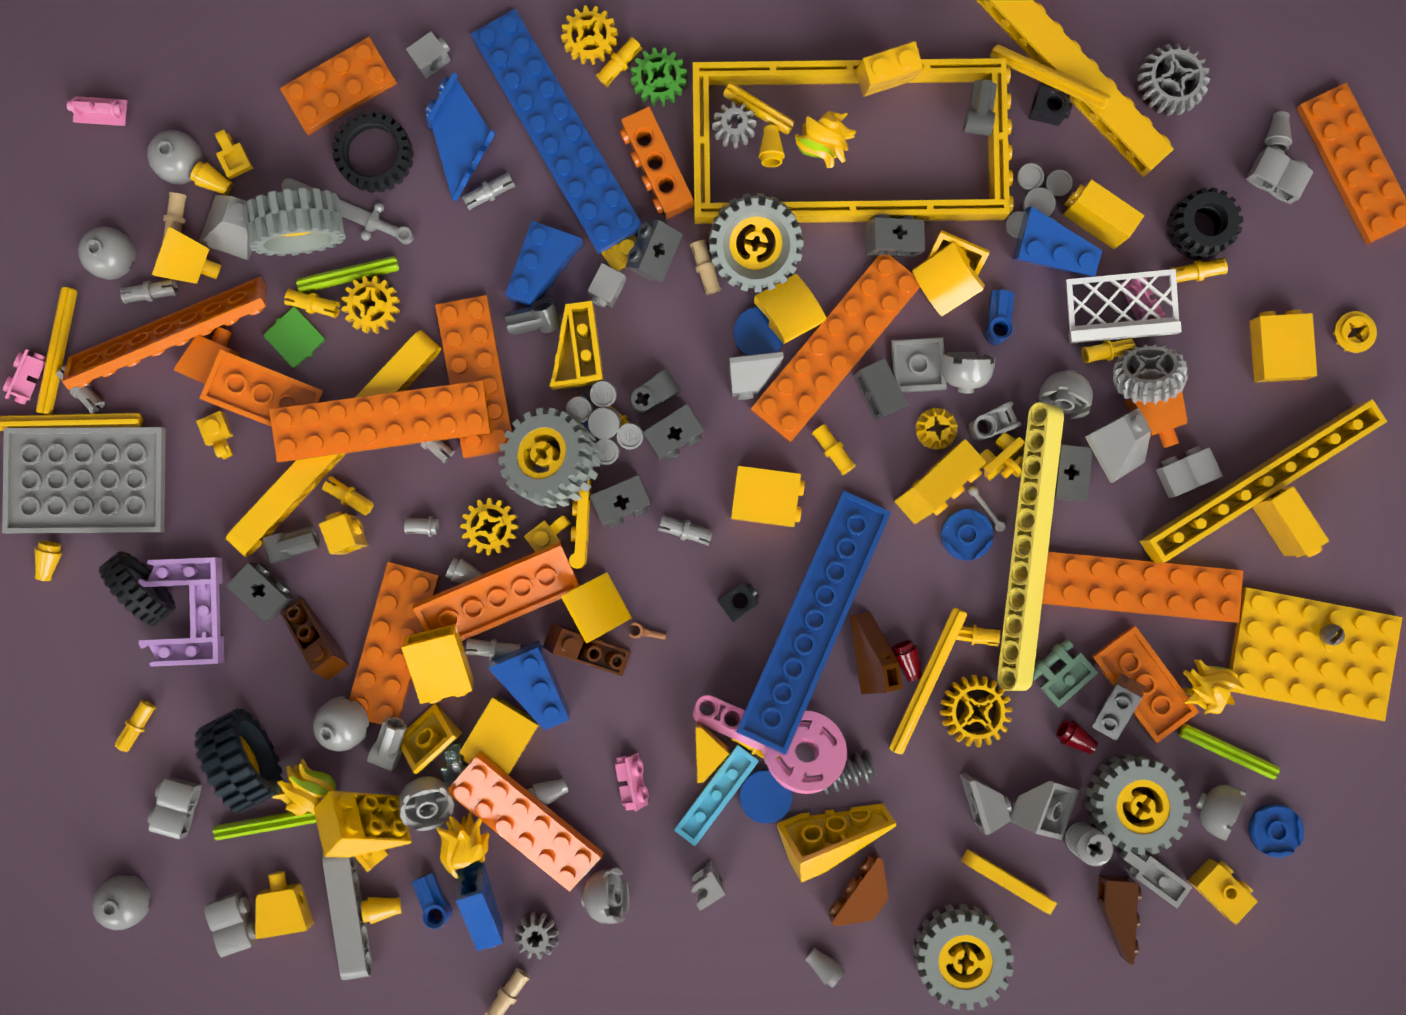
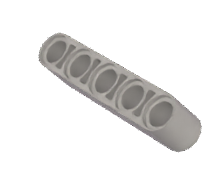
[322,852,372,981]

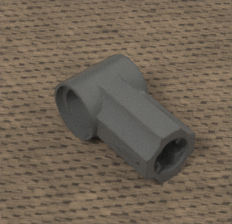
[963,79,997,136]
[505,298,561,335]
[262,526,320,564]

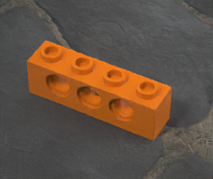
[619,107,694,220]

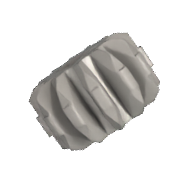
[712,101,757,149]
[514,912,560,960]

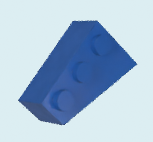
[1013,206,1102,277]
[505,221,584,307]

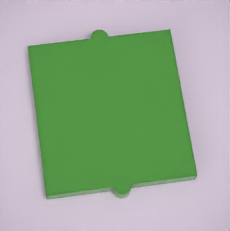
[263,307,326,369]

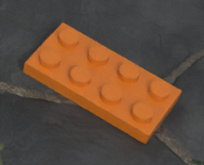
[280,37,397,135]
[199,349,323,427]
[1090,626,1199,743]

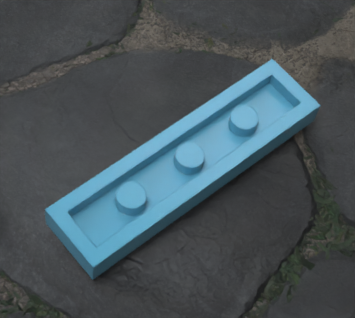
[674,744,759,846]

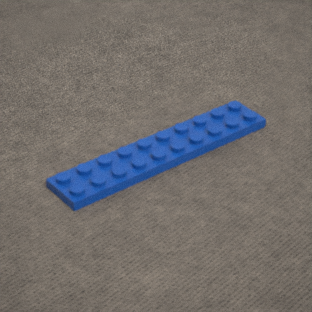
[471,9,642,254]
[736,490,891,755]

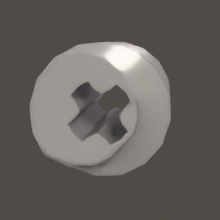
[1065,822,1113,866]

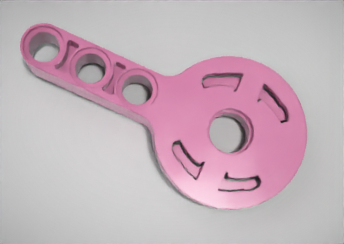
[693,695,847,794]

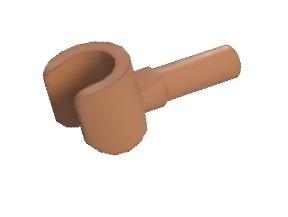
[629,623,667,640]

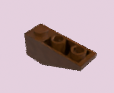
[280,597,350,681]
[850,612,903,694]
[543,622,631,676]
[1097,875,1142,964]

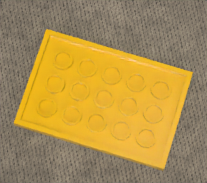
[1229,587,1402,721]

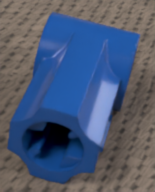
[984,289,1014,345]
[411,872,452,929]

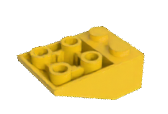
[314,791,412,857]

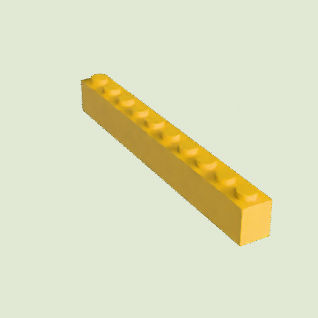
[976,0,1174,177]
[1139,399,1387,563]

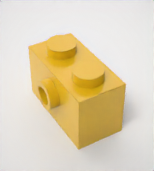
[319,512,368,555]
[1188,858,1258,925]

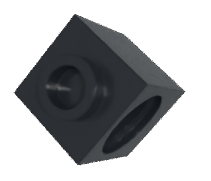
[1028,85,1072,126]
[717,582,759,622]

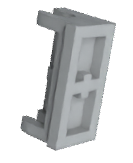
[691,860,726,911]

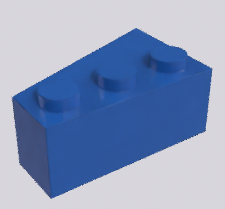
[488,640,570,730]

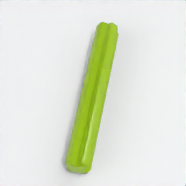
[296,256,399,293]
[1178,724,1280,779]
[213,811,316,840]

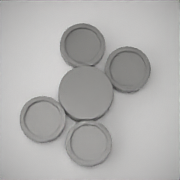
[1005,163,1073,238]
[566,381,644,465]

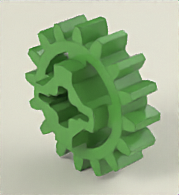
[631,47,687,107]

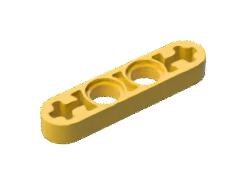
[961,849,1057,915]

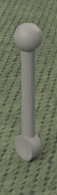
[968,486,1006,532]

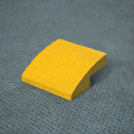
[912,241,985,317]
[754,273,826,344]
[561,572,632,644]

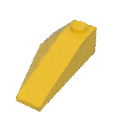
[777,803,896,882]

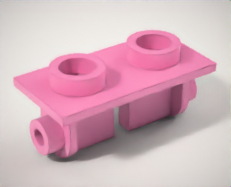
[67,96,128,126]
[1120,278,1165,320]
[3,349,45,405]
[614,753,649,811]

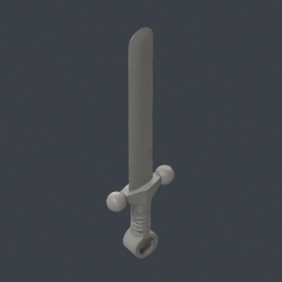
[281,178,414,245]

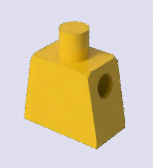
[152,227,221,284]
[255,871,314,939]

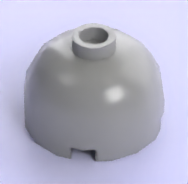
[147,130,204,185]
[78,226,136,280]
[941,351,996,393]
[1038,370,1093,419]
[313,696,369,752]
[399,776,454,831]
[1196,785,1247,841]
[581,868,630,924]
[92,874,151,931]

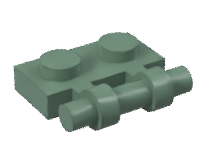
[1033,638,1098,708]

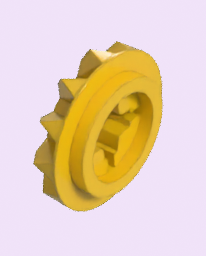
[1333,311,1377,354]
[916,408,958,450]

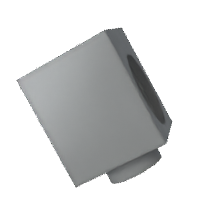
[406,31,451,79]
[587,263,627,308]

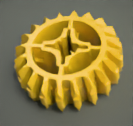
[940,675,1013,747]

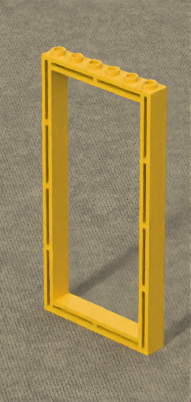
[693,58,1014,224]

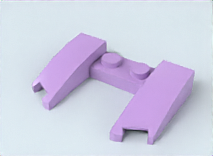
[138,557,225,667]

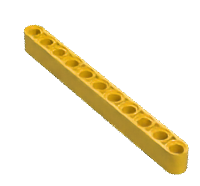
[226,330,441,558]

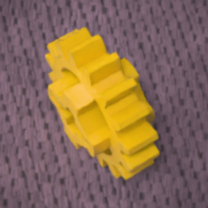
[561,5,618,65]
[341,276,400,334]
[460,498,519,555]

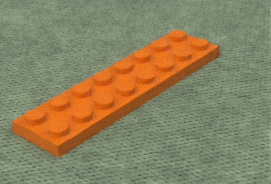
[750,255,920,443]
[62,276,266,390]
[269,380,491,463]
[1042,552,1243,623]

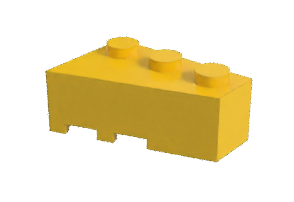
[550,301,604,391]
[894,439,986,524]

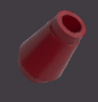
[892,640,922,682]
[1056,720,1098,755]

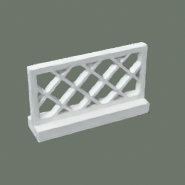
[1066,269,1182,344]

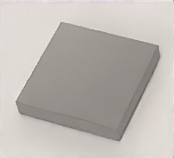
[890,337,947,393]

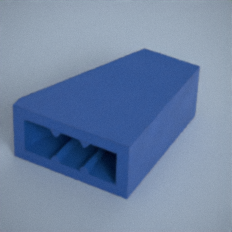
[456,862,503,951]

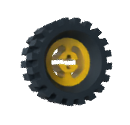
[194,708,284,813]

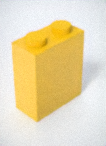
[856,41,923,97]
[1063,179,1145,250]
[1250,310,1317,382]
[731,466,805,527]
[1252,486,1329,558]
[401,624,474,704]
[459,695,539,775]

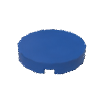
[733,307,783,356]
[940,509,993,561]
[740,769,792,824]
[1248,803,1304,858]

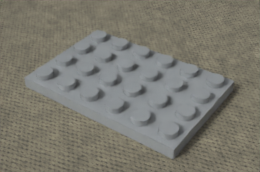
[2,427,166,534]

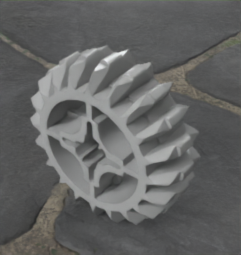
[1137,43,1210,116]
[1113,343,1188,405]

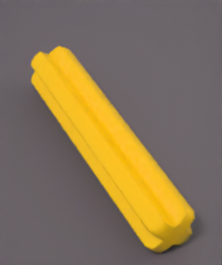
[723,83,795,134]

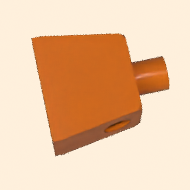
[174,327,239,384]
[1125,392,1188,448]

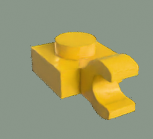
[215,129,254,179]
[196,411,233,460]
[524,516,571,552]

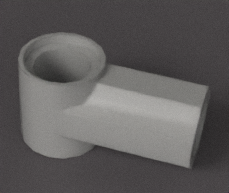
[367,717,407,772]

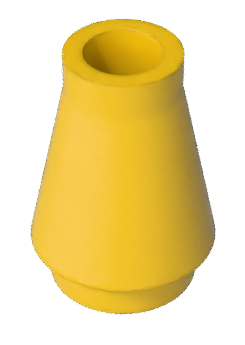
[759,125,785,167]
[190,161,233,196]
[34,541,63,581]
[361,897,402,924]

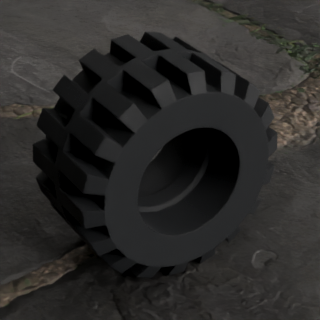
[1167,187,1243,260]

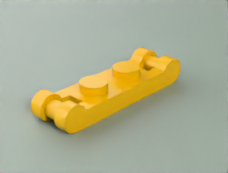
[569,478,591,569]

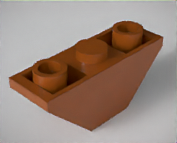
[829,852,889,926]

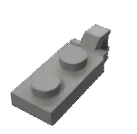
[1118,850,1192,908]

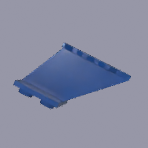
[425,72,496,202]

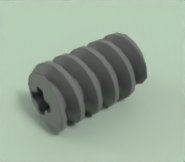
[820,749,876,795]

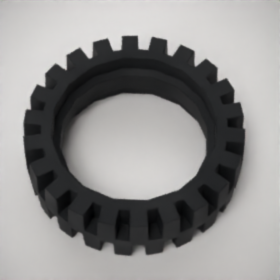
[332,111,414,193]
[99,551,176,626]

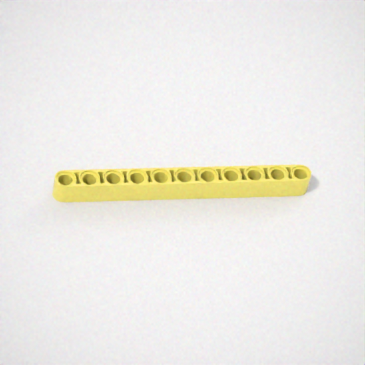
[997,402,1064,691]

